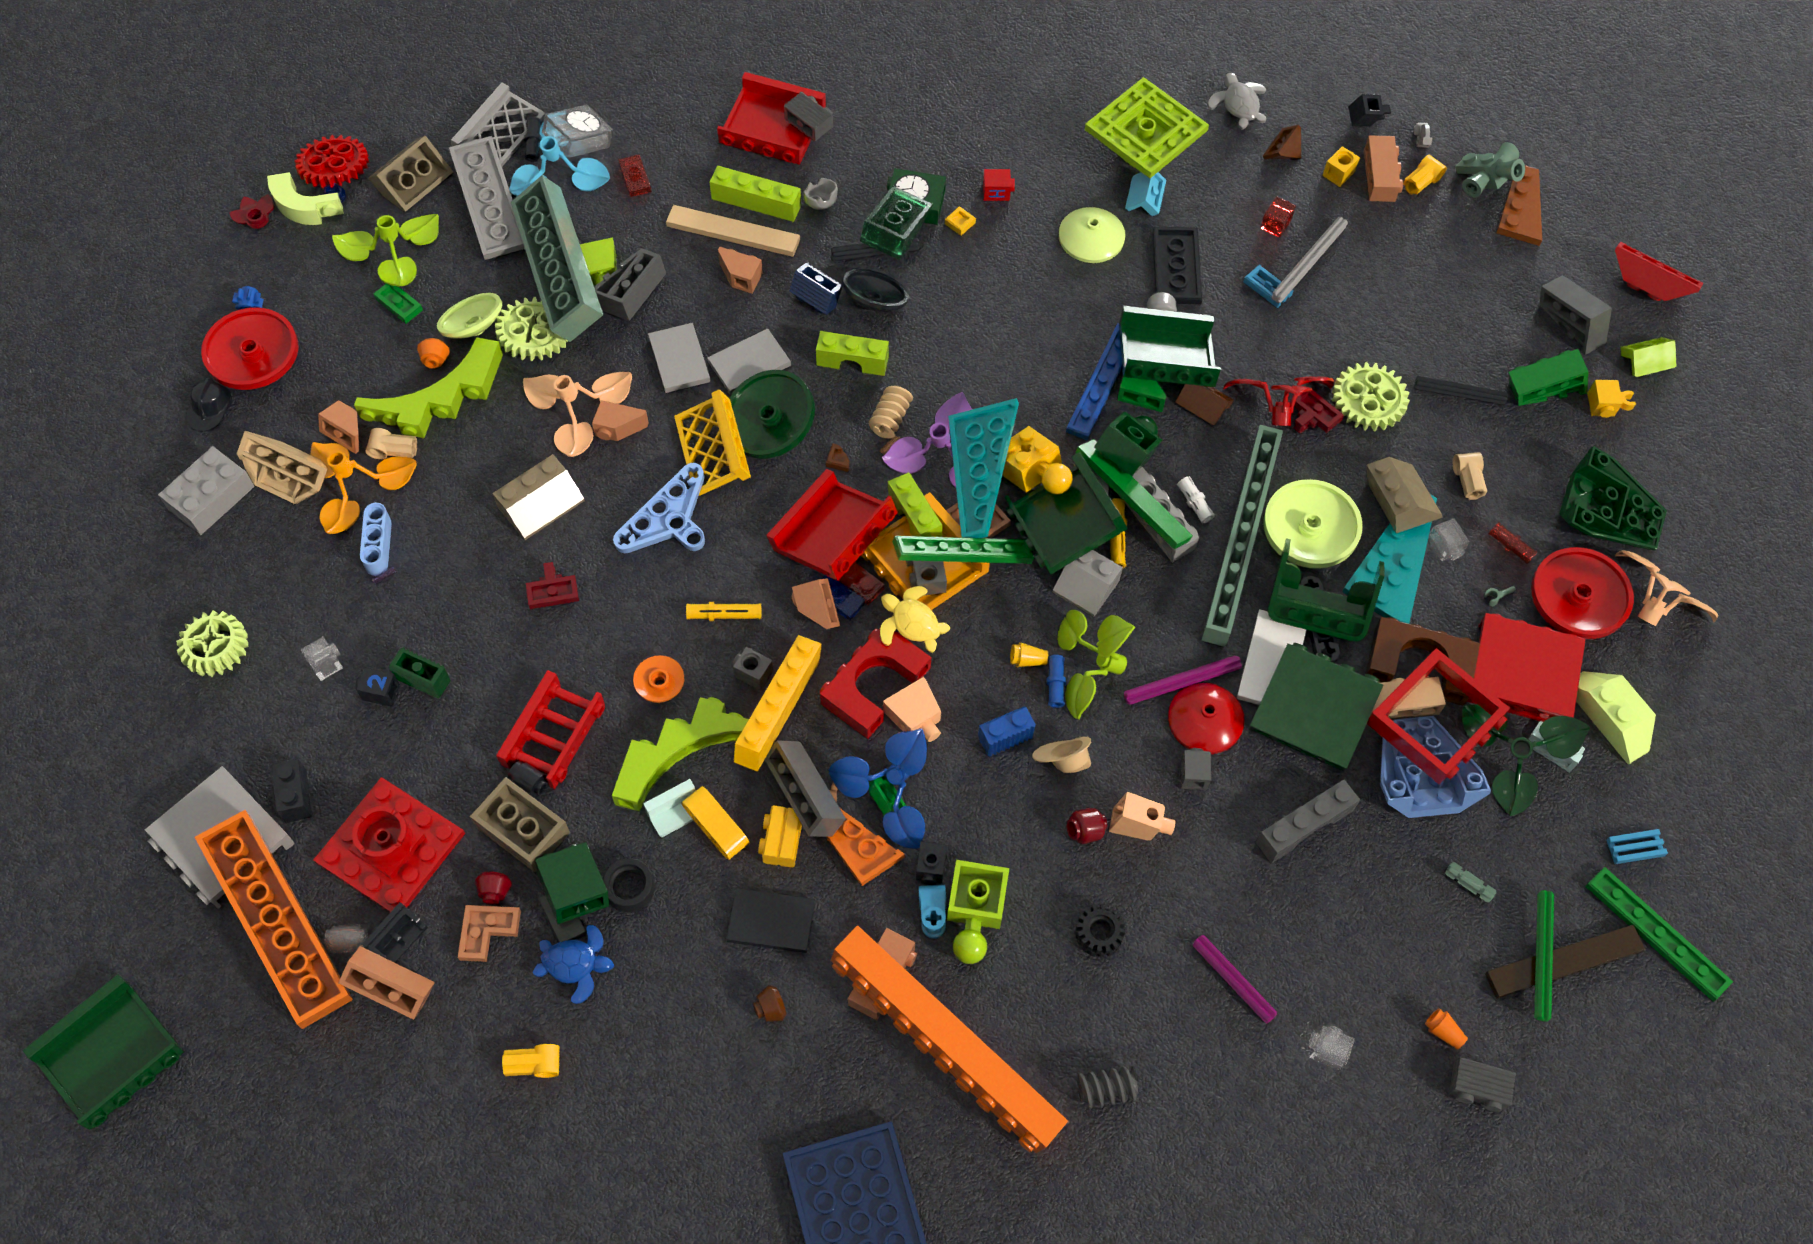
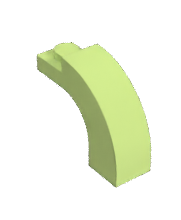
[267,172,344,225]

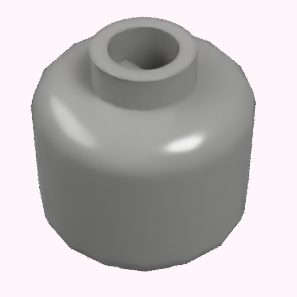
[1146,292,1177,312]

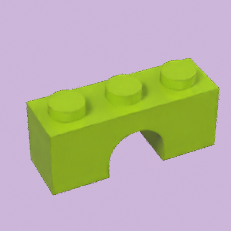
[816,331,889,376]
[888,472,942,537]

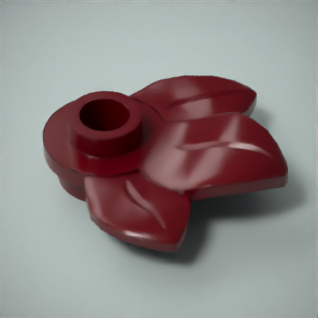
[229,194,274,229]

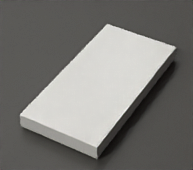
[1237,609,1306,705]

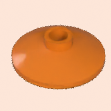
[633,655,684,703]

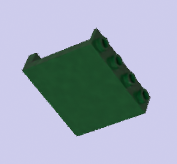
[1119,306,1221,387]
[1005,452,1128,574]
[1249,643,1384,772]
[22,974,184,1130]

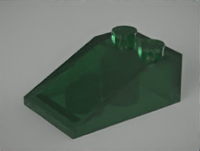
[860,186,933,260]

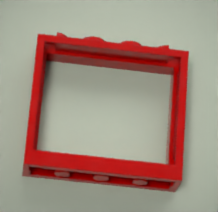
[1367,648,1510,784]

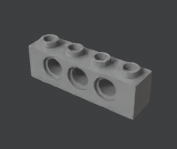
[1120,467,1199,563]

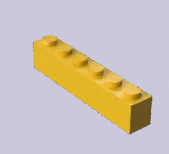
[734,635,821,772]

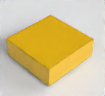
[945,206,976,236]

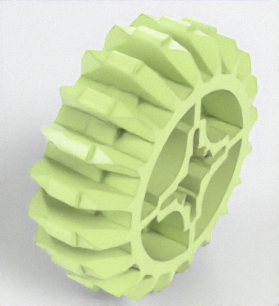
[176,610,249,677]

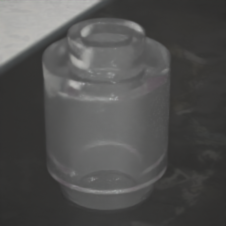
[325,923,368,953]

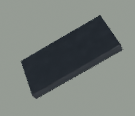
[1153,227,1202,304]

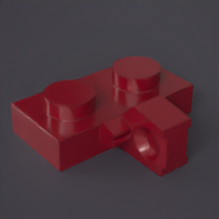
[1293,390,1344,434]
[526,562,579,609]

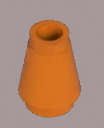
[1425,1008,1468,1050]

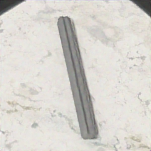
[1271,217,1348,303]

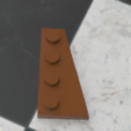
[1496,166,1542,246]

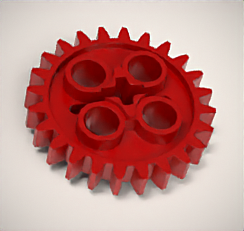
[295,135,369,188]

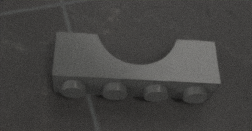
[1256,780,1360,864]

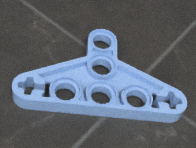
[613,463,705,553]

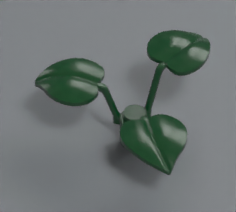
[1462,704,1590,816]

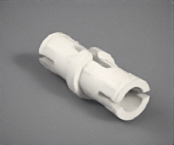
[1177,476,1215,524]

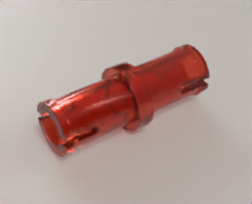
[1488,522,1538,564]

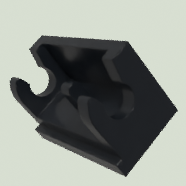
[362,902,428,963]

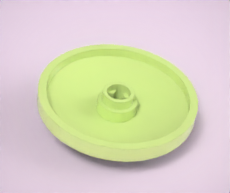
[1263,479,1362,568]

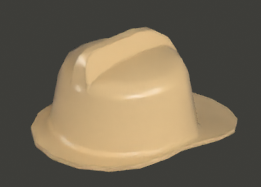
[1032,737,1091,773]

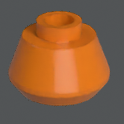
[417,338,450,368]

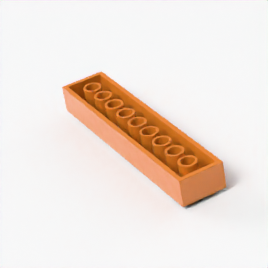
[831,925,1068,1153]

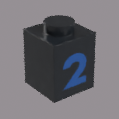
[356,667,400,707]

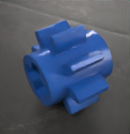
[232,286,264,310]

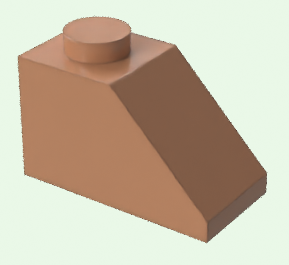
[318,400,359,454]
[592,400,649,441]
[792,578,840,629]

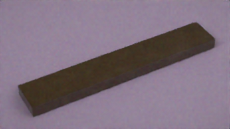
[1485,925,1646,999]

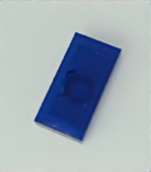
[822,575,865,621]

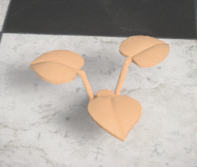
[523,372,632,457]
[1615,550,1718,626]

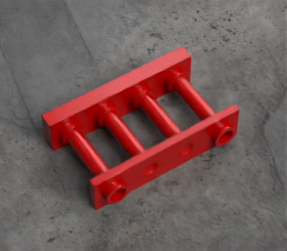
[496,670,605,789]

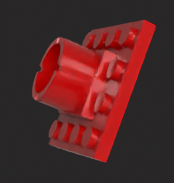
[313,777,465,913]

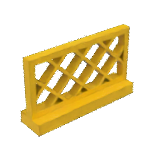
[674,389,751,496]

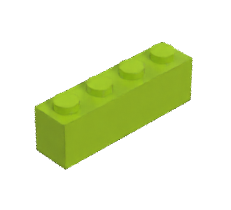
[710,165,801,222]

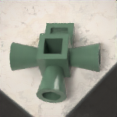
[1455,142,1525,198]

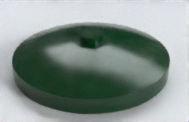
[729,370,815,459]

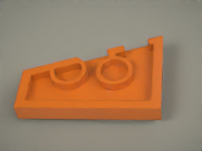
[826,809,905,886]

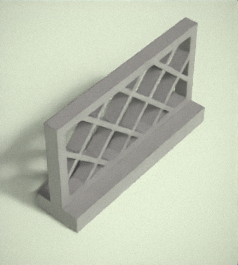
[451,83,546,167]

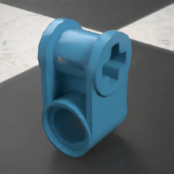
[919,885,946,939]

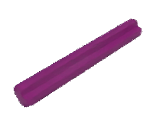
[1193,935,1277,1023]

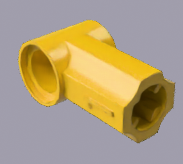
[1403,155,1447,195]
[502,1044,560,1078]

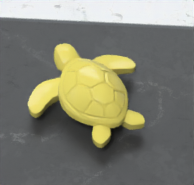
[880,586,950,653]

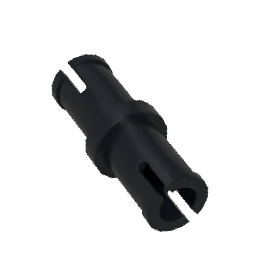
[524,116,542,162]

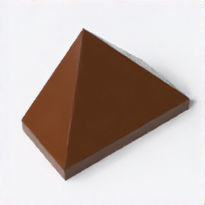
[1263,124,1301,159]

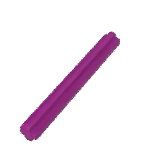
[1124,656,1242,705]

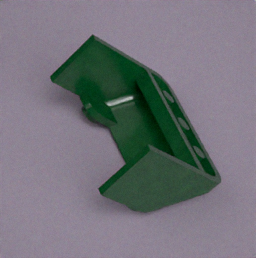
[1268,538,1385,641]

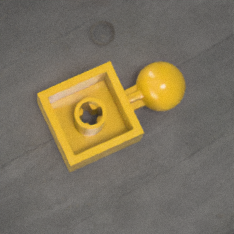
[1002,426,1073,494]

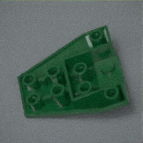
[1559,446,1667,551]

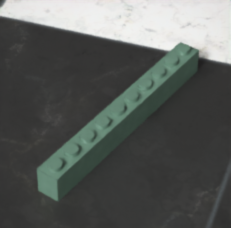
[1201,425,1283,647]

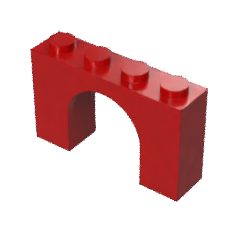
[820,627,931,739]

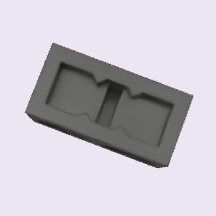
[906,561,947,596]

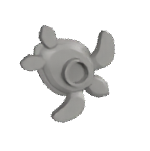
[1208,73,1266,130]

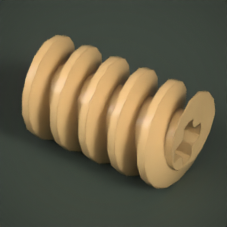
[869,386,913,439]

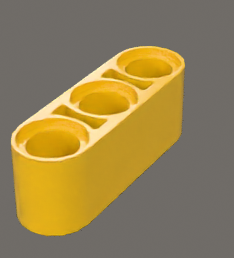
[681,786,750,860]

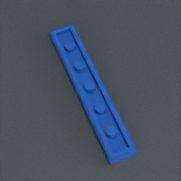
[1066,323,1122,440]

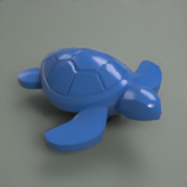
[533,925,614,1004]

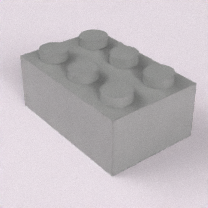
[158,446,255,535]

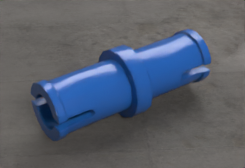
[1046,655,1067,708]

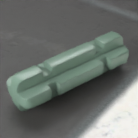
[1445,862,1496,903]

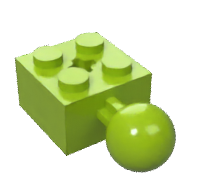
[947,860,1009,964]

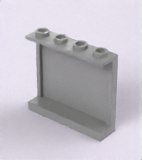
[145,766,295,909]

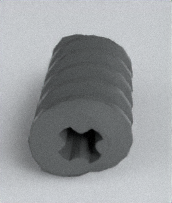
[1077,1065,1138,1108]

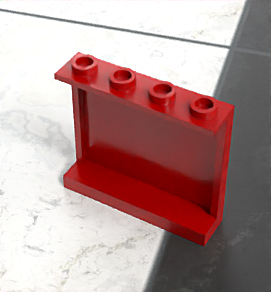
[717,72,826,165]
[766,469,898,581]
[1466,613,1586,722]

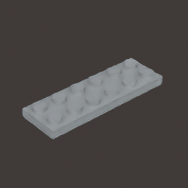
[449,136,525,260]

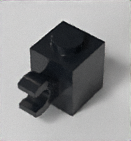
[1348,94,1391,127]

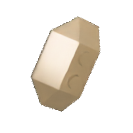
[237,431,328,504]

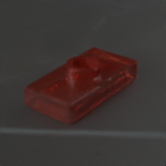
[618,154,652,197]

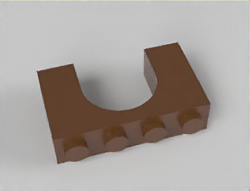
[1366,617,1480,706]

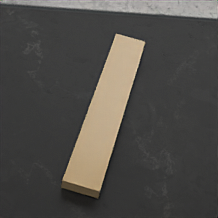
[666,205,800,257]

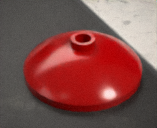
[1168,683,1245,754]

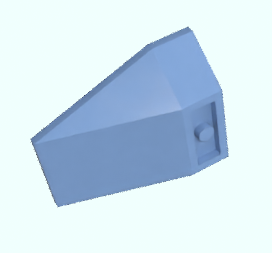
[1380,716,1491,818]

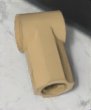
[366,428,417,459]
[1453,452,1487,500]

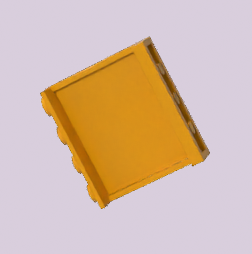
[862,492,990,610]

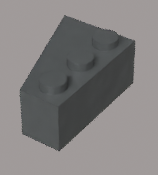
[594,248,666,321]
[1539,275,1612,355]

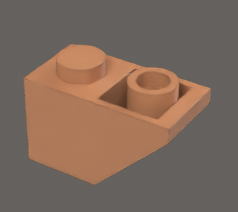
[718,247,763,294]

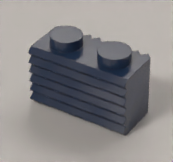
[789,263,843,315]

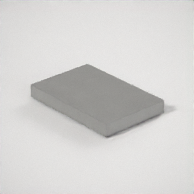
[648,323,710,393]
[707,329,791,395]

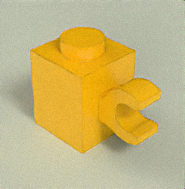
[1587,380,1636,418]

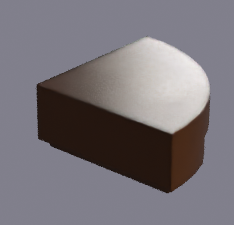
[826,443,849,472]

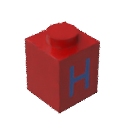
[983,169,1015,201]

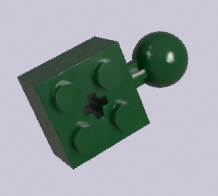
[1094,411,1163,476]

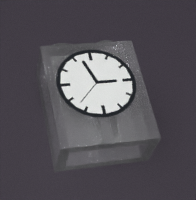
[542,105,613,158]

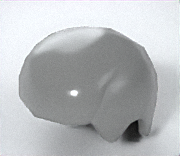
[803,178,838,210]

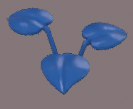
[829,728,927,849]

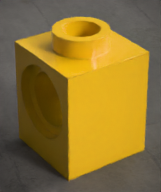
[1322,146,1360,187]

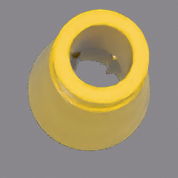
[1010,642,1048,667]

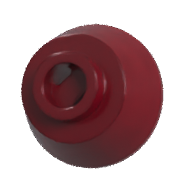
[475,872,512,904]

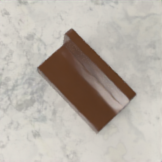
[1176,384,1234,425]

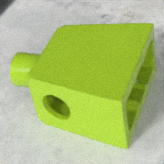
[580,237,617,285]

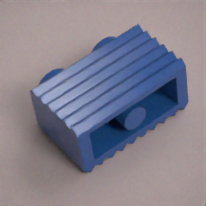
[978,706,1036,757]

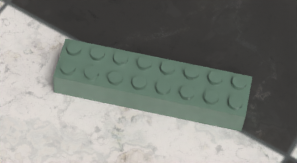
[511,175,603,342]

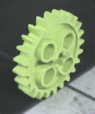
[495,297,568,361]
[1332,362,1410,431]

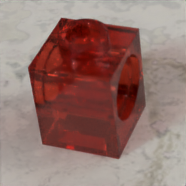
[1261,196,1296,237]

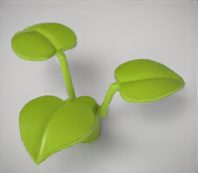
[332,214,439,287]
[1057,610,1135,720]

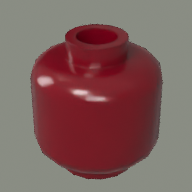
[1066,807,1107,844]

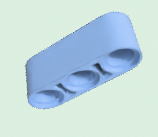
[360,503,392,576]

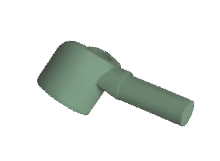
[1484,586,1516,607]

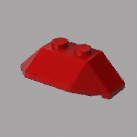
[1615,242,1703,301]

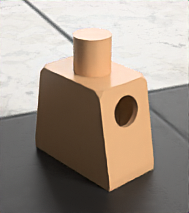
[883,677,941,742]
[1109,792,1175,840]

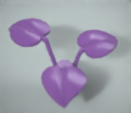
[882,392,973,488]

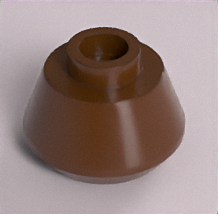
[753,985,786,1022]

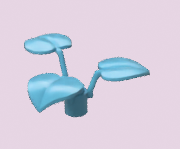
[509,113,610,196]

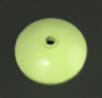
[1059,207,1125,263]
[437,293,502,338]

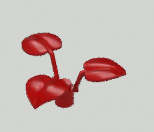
[1223,376,1334,426]

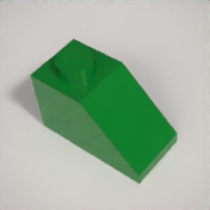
[1117,377,1166,412]

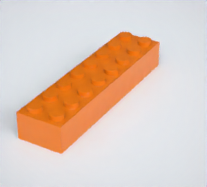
[194,810,353,1029]

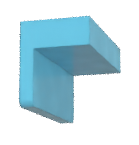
[1125,172,1166,216]

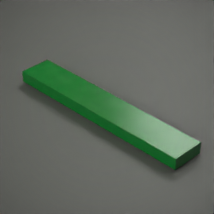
[1075,439,1193,550]
[892,536,1034,564]
[1585,867,1733,1002]

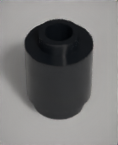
[508,761,548,797]

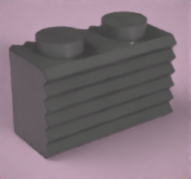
[784,92,834,141]
[1449,1057,1516,1112]

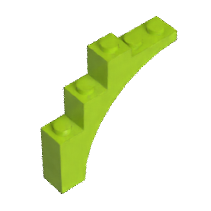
[354,337,503,438]
[612,697,749,811]

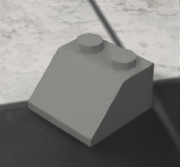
[1052,550,1123,617]

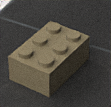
[470,777,570,872]

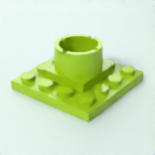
[1085,77,1209,178]

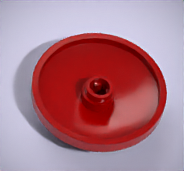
[201,308,299,390]
[1531,547,1634,639]

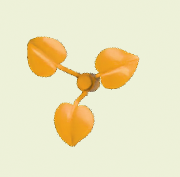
[310,442,417,534]

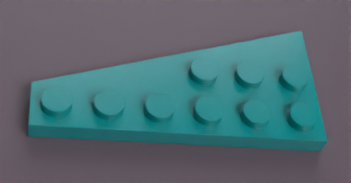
[948,398,1019,538]
[1342,494,1437,624]

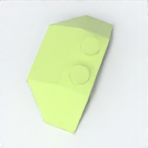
[1576,671,1656,765]

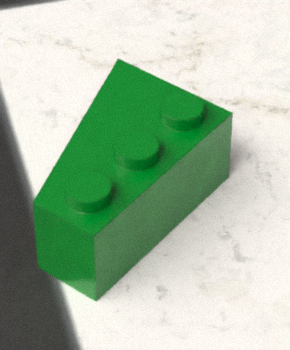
[1509,349,1588,406]

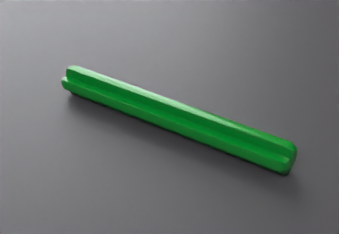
[1534,890,1554,1022]

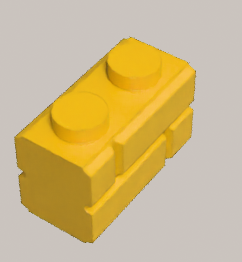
[758,806,802,868]

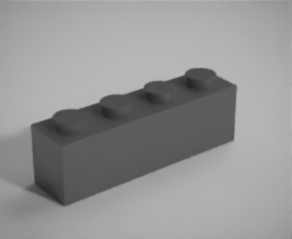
[765,740,846,837]

